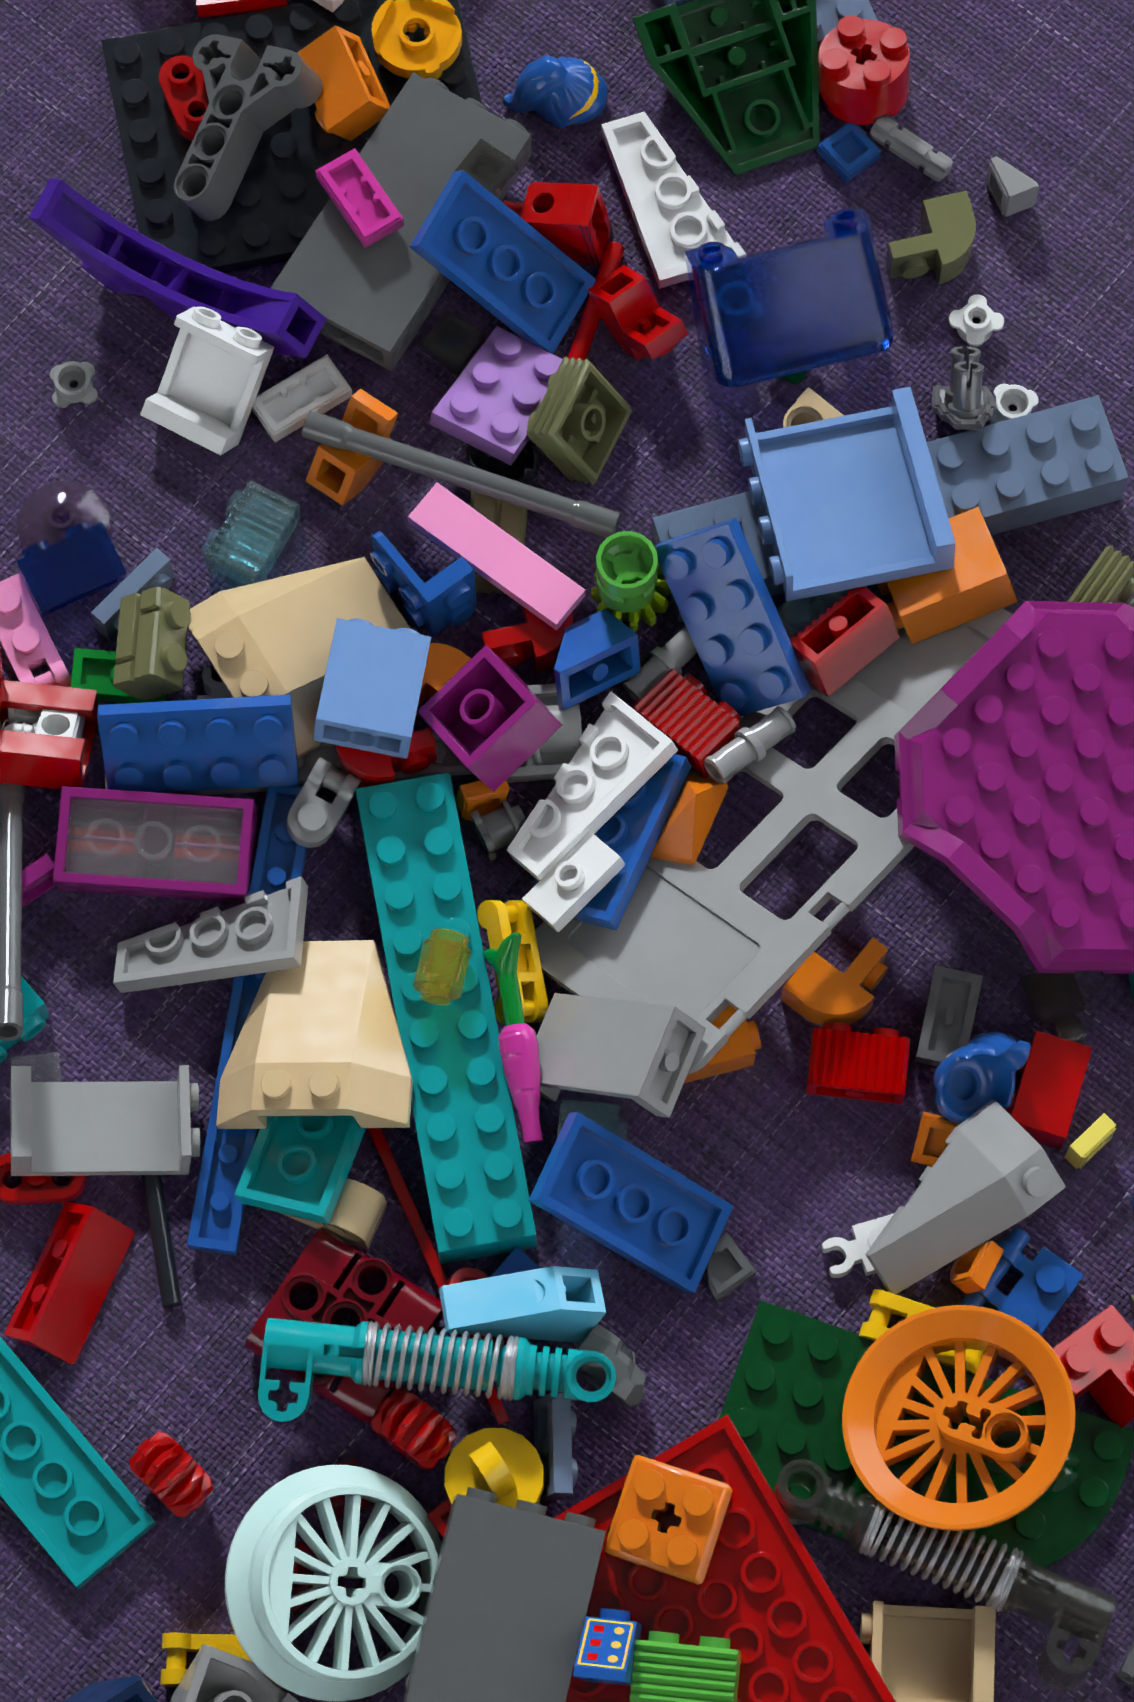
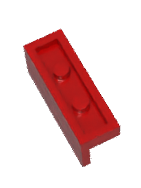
[3,1201,134,1364]

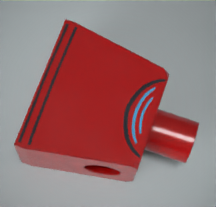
[503,182,612,267]

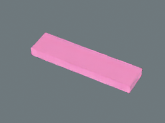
[408,483,586,631]

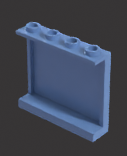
[738,387,955,602]

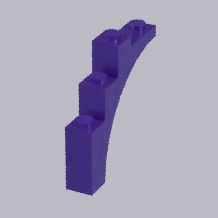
[29,178,327,358]

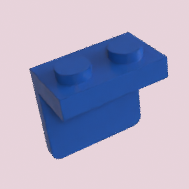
[370,531,477,638]

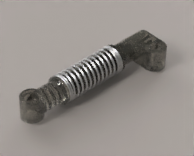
[773,1459,1117,1690]

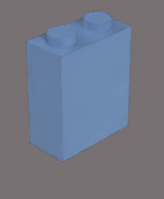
[313,618,431,759]

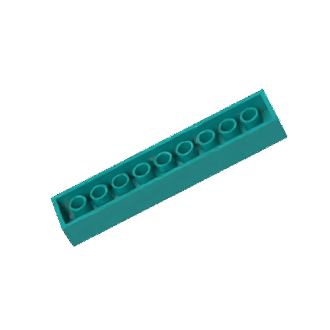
[355,772,537,1265]

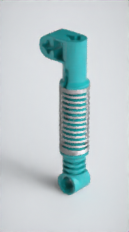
[258,1318,616,1422]

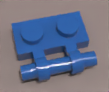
[959,1227,1084,1336]

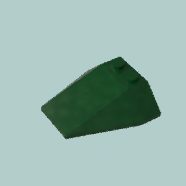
[632,0,820,176]

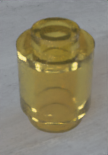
[413,928,471,1005]

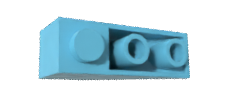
[439,1266,606,1343]

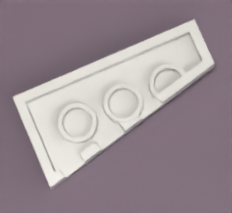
[601,112,746,289]
[507,691,678,881]

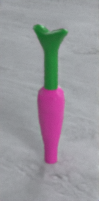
[483,932,543,1144]

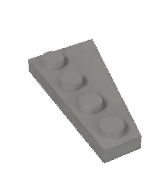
[113,876,308,993]

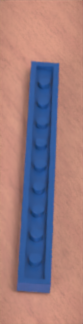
[187,786,317,1256]

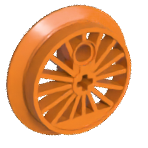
[842,1305,1076,1531]

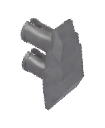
[932,346,998,430]

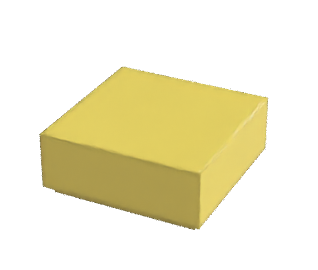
[1064,1113,1116,1169]

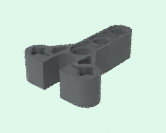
[174,34,323,221]

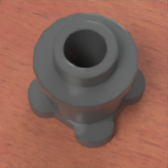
[470,800,526,862]

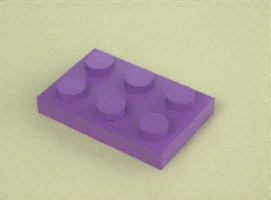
[430,326,563,465]

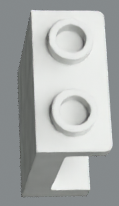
[140,307,274,455]

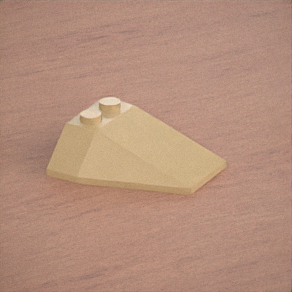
[187,557,410,759]
[216,940,413,1129]

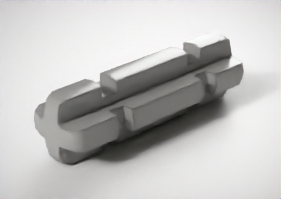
[869,116,953,182]

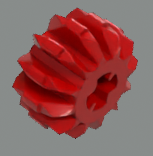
[370,1388,458,1470]
[129,1431,213,1518]

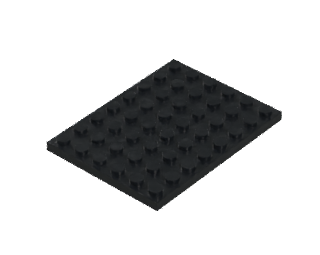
[101,0,504,273]

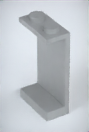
[536,993,706,1118]
[10,1065,200,1176]

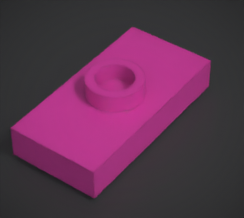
[315,148,404,248]

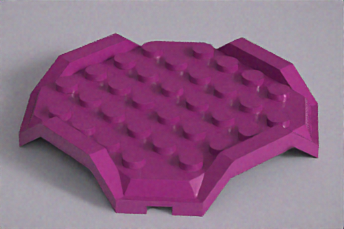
[894,601,1134,974]

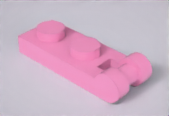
[0,573,71,687]

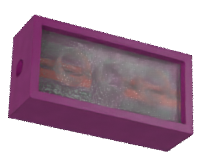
[53,786,259,903]

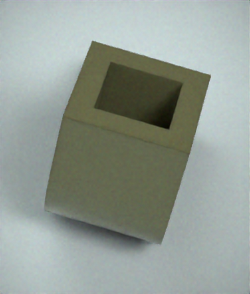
[885,191,976,285]

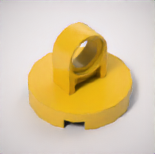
[444,1428,545,1508]

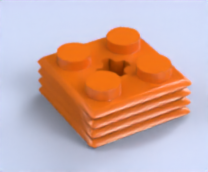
[604,1455,732,1584]

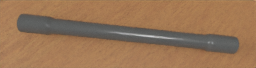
[302,411,621,538]
[0,783,26,1041]

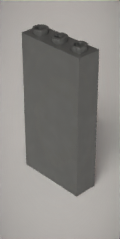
[270,73,532,371]
[403,1487,606,1702]

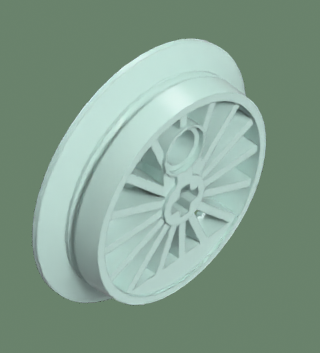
[225,1465,442,1701]

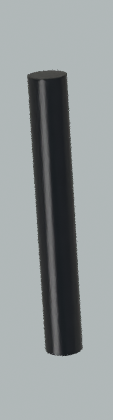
[141,1175,182,1308]

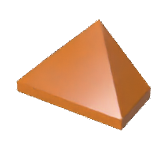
[651,775,729,865]

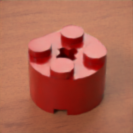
[818,15,909,125]

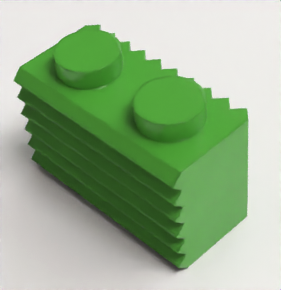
[630,1631,742,1702]

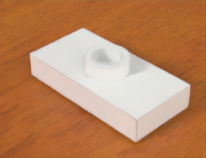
[252,354,352,442]
[522,831,626,933]

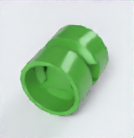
[596,531,658,613]

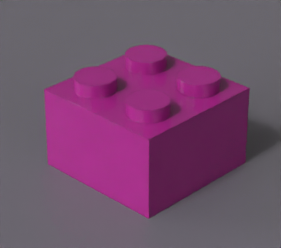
[417,645,563,791]

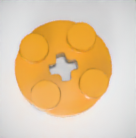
[371,0,462,79]

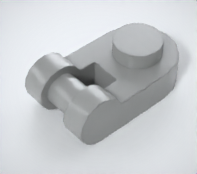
[286,757,362,848]

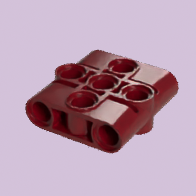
[245,1227,443,1426]

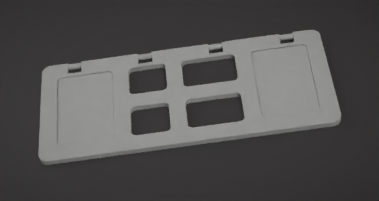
[535,584,1013,1074]

